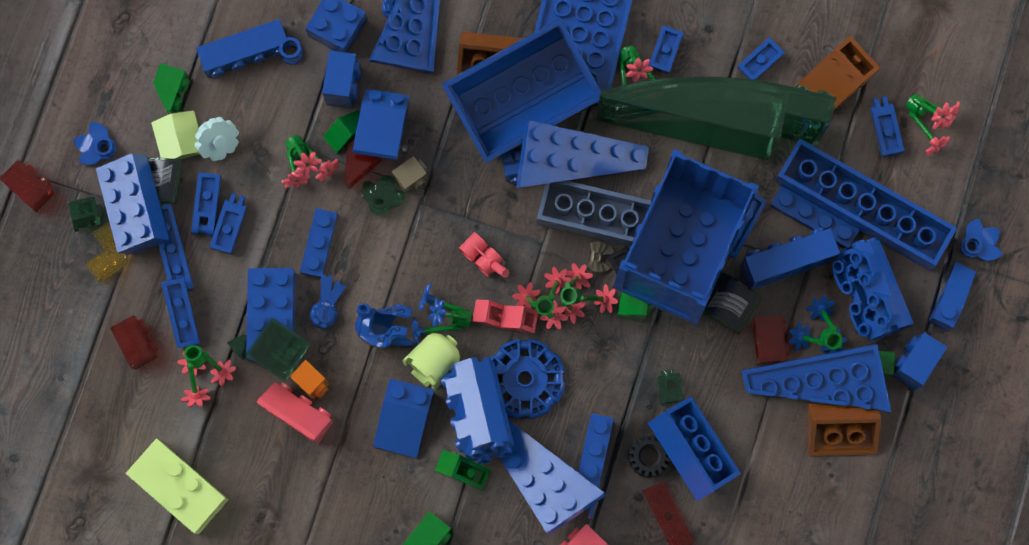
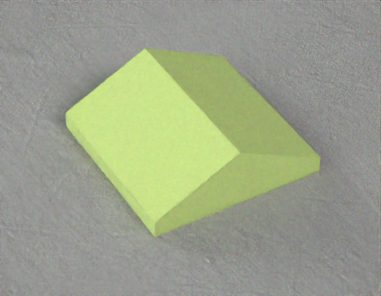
[151,110,199,161]

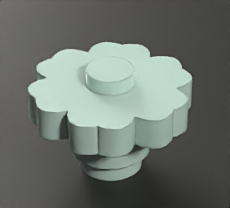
[195,117,239,161]

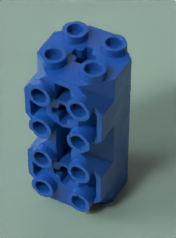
[832,237,914,342]
[441,357,514,465]

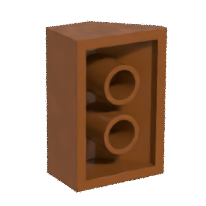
[457,31,522,75]
[807,403,881,456]

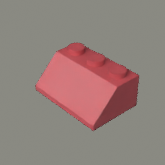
[257,382,333,444]

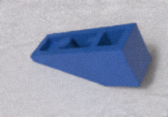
[928,262,976,332]

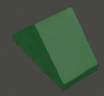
[323,110,360,154]

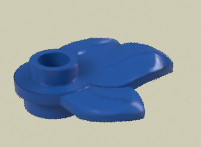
[73,122,116,165]
[960,219,1002,261]

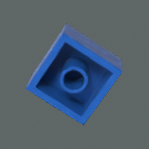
[305,0,367,53]
[322,50,362,109]
[892,332,947,391]

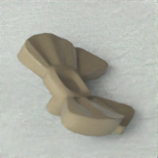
[587,241,614,273]

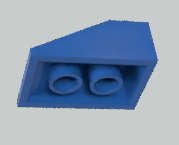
[353,89,410,160]
[373,378,435,459]

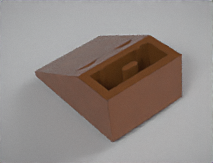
[797,35,880,116]

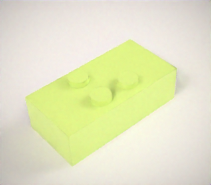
[126,438,229,535]

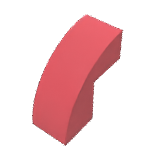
[472,299,538,334]

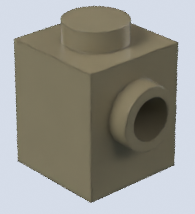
[392,156,428,194]

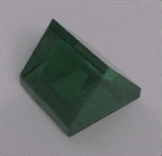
[227,334,247,360]

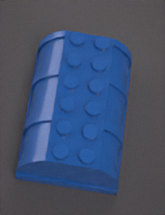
[442,18,604,163]

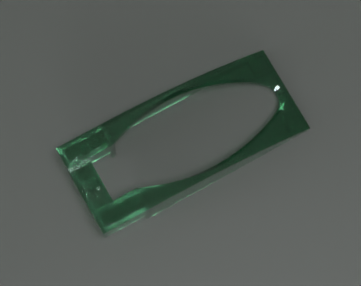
[596,77,836,161]

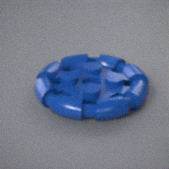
[490,339,566,419]

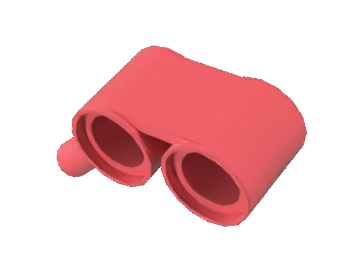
[458,232,510,278]

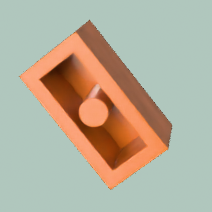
[290,360,329,400]

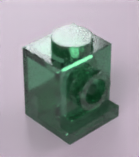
[68,196,104,232]
[656,370,684,405]

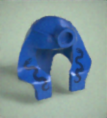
[355,303,413,348]

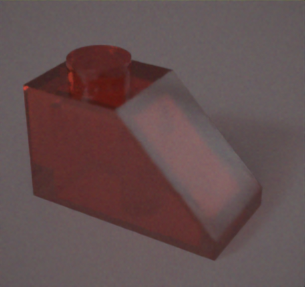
[344,141,382,190]

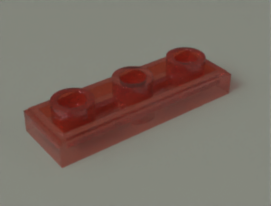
[642,480,694,545]

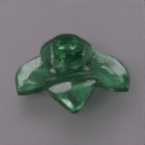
[362,175,405,216]

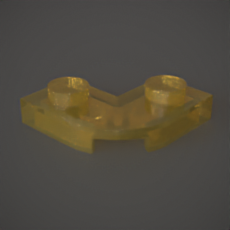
[86,222,127,283]

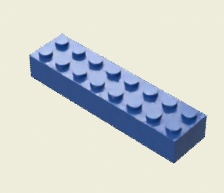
[774,139,957,271]

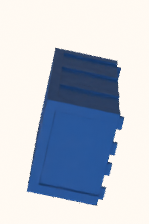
[613,149,759,325]

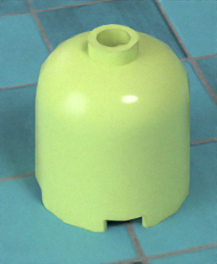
[402,333,460,391]

